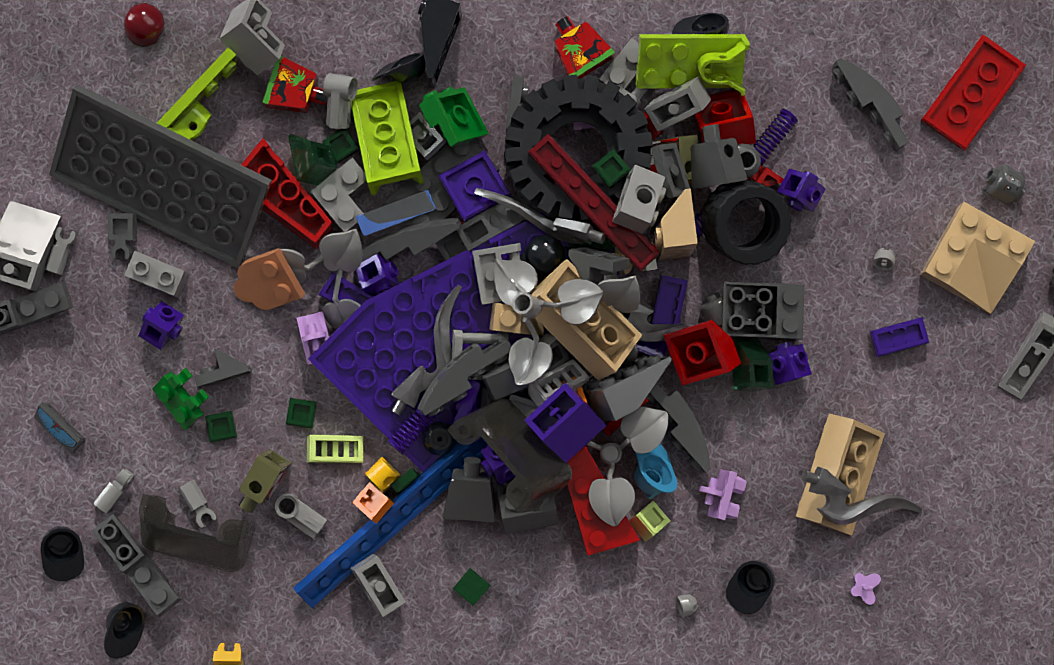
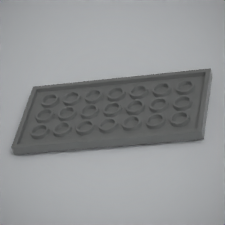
[49,85,272,268]

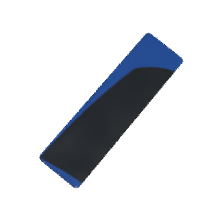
[356,190,436,236]

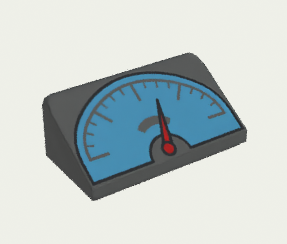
[34,403,85,454]

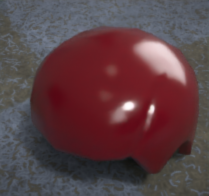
[124,3,165,47]

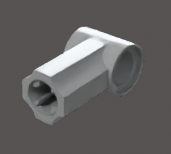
[323,73,358,129]
[275,494,327,539]

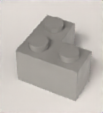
[219,0,285,75]
[311,158,368,232]

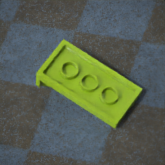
[635,34,750,96]
[157,47,237,141]
[352,81,424,196]

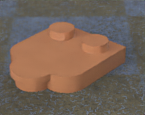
[234,248,305,310]

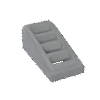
[528,359,590,407]

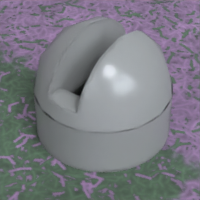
[873,248,896,271]
[676,594,698,617]

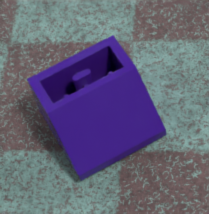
[524,383,607,463]

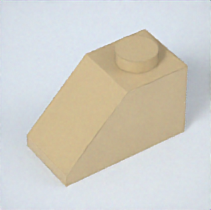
[489,303,544,336]

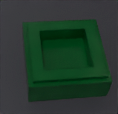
[322,129,359,164]
[592,149,631,188]
[286,398,317,429]
[205,411,238,443]
[391,468,419,493]
[452,568,491,606]

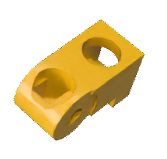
[365,457,402,493]

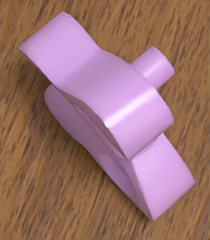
[850,573,881,605]

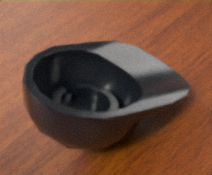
[672,13,729,34]
[372,52,425,83]
[520,235,565,287]
[40,526,84,581]
[726,560,776,615]
[104,602,145,659]

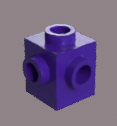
[777,169,826,212]
[356,254,399,296]
[138,301,184,350]
[766,342,812,385]
[481,437,523,485]

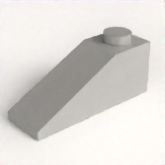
[998,311,1054,400]

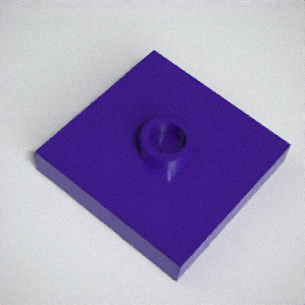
[438,150,512,223]

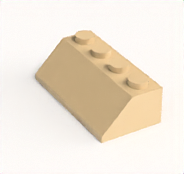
[651,188,698,261]
[531,259,642,381]
[796,414,885,536]

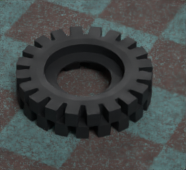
[504,75,653,224]

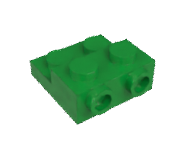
[419,87,489,147]

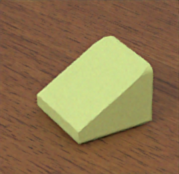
[629,501,670,542]

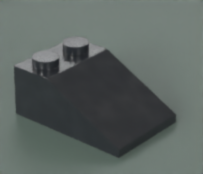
[418,0,462,89]

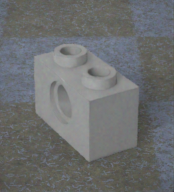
[645,77,711,131]
[612,165,666,234]
[124,251,189,299]
[350,554,406,617]

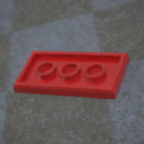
[921,34,1026,151]

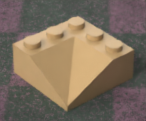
[920,202,1035,314]

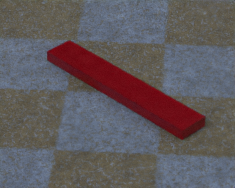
[528,134,661,272]

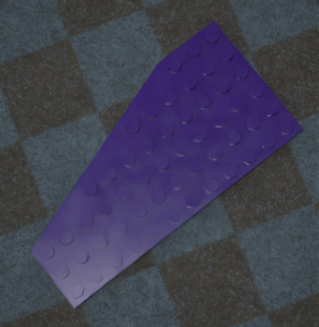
[308,213,620,473]

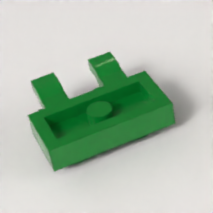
[152,368,209,430]

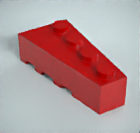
[241,138,333,250]
[559,446,640,555]

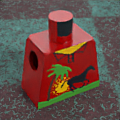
[554,16,615,79]
[262,56,328,113]

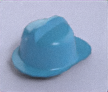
[634,444,678,499]

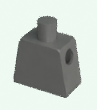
[690,124,747,189]
[443,457,496,522]

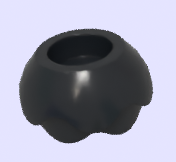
[422,421,456,456]

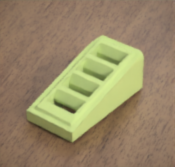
[307,435,363,463]

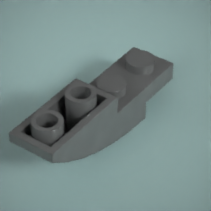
[832,58,909,151]
[436,194,541,261]
[0,282,74,335]
[482,332,569,400]
[418,339,511,416]
[647,384,711,473]
[92,514,181,617]

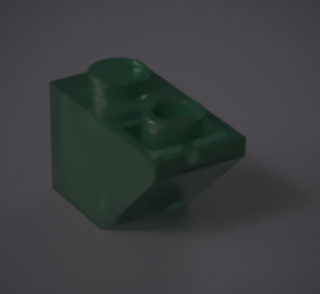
[288,134,337,186]
[732,337,773,392]

